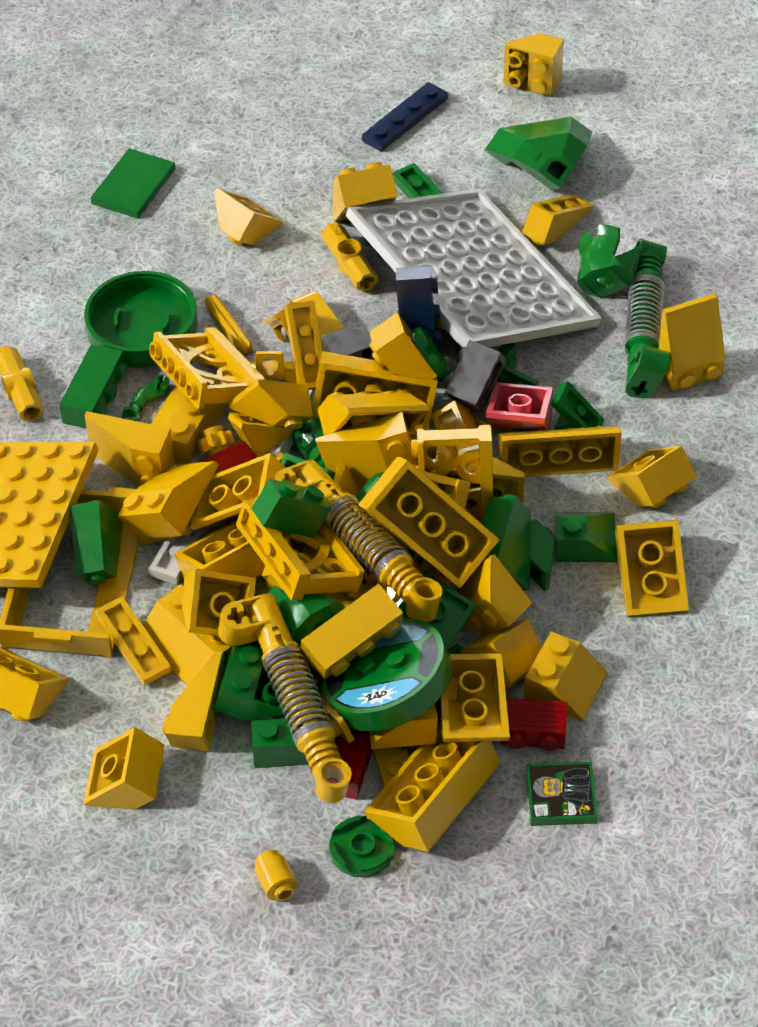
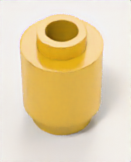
[254,850,298,901]

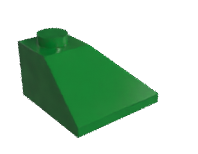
[554,512,617,562]

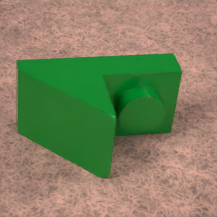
[550,381,605,430]

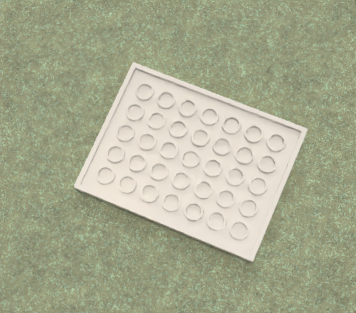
[346,189,602,348]

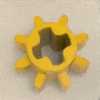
[198,425,235,456]

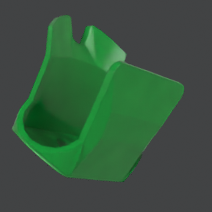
[577,225,642,298]
[268,585,345,648]

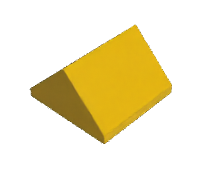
[460,618,542,688]

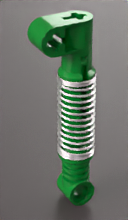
[624,238,670,399]

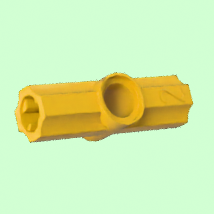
[321,222,378,293]
[0,345,44,422]

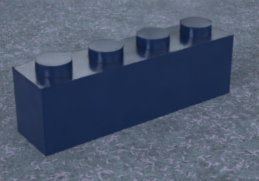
[396,266,444,382]

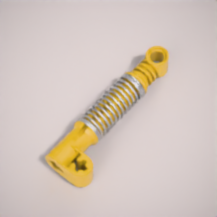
[274,460,443,622]
[218,594,352,803]

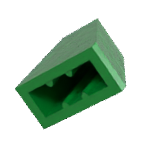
[482,494,531,591]
[70,500,123,585]

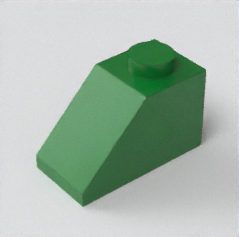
[530,519,555,592]

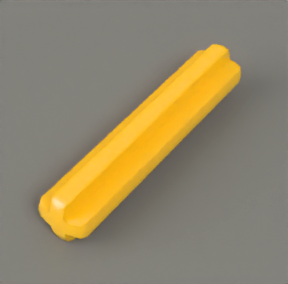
[205,294,253,356]

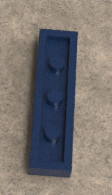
[362,82,448,152]

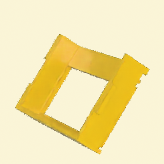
[0,487,139,658]

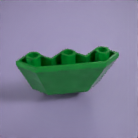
[484,116,592,191]

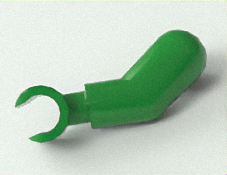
[121,375,170,422]

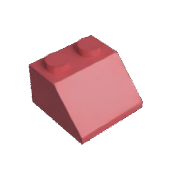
[486,382,553,431]

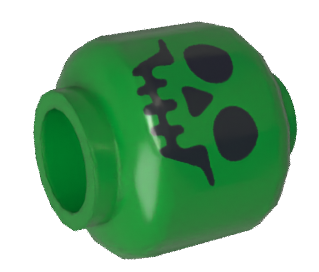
[293,418,322,460]

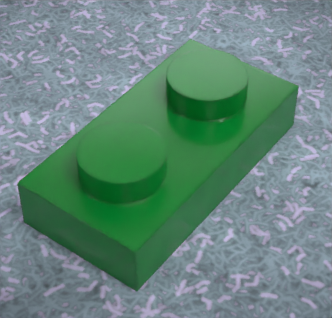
[392,163,443,198]

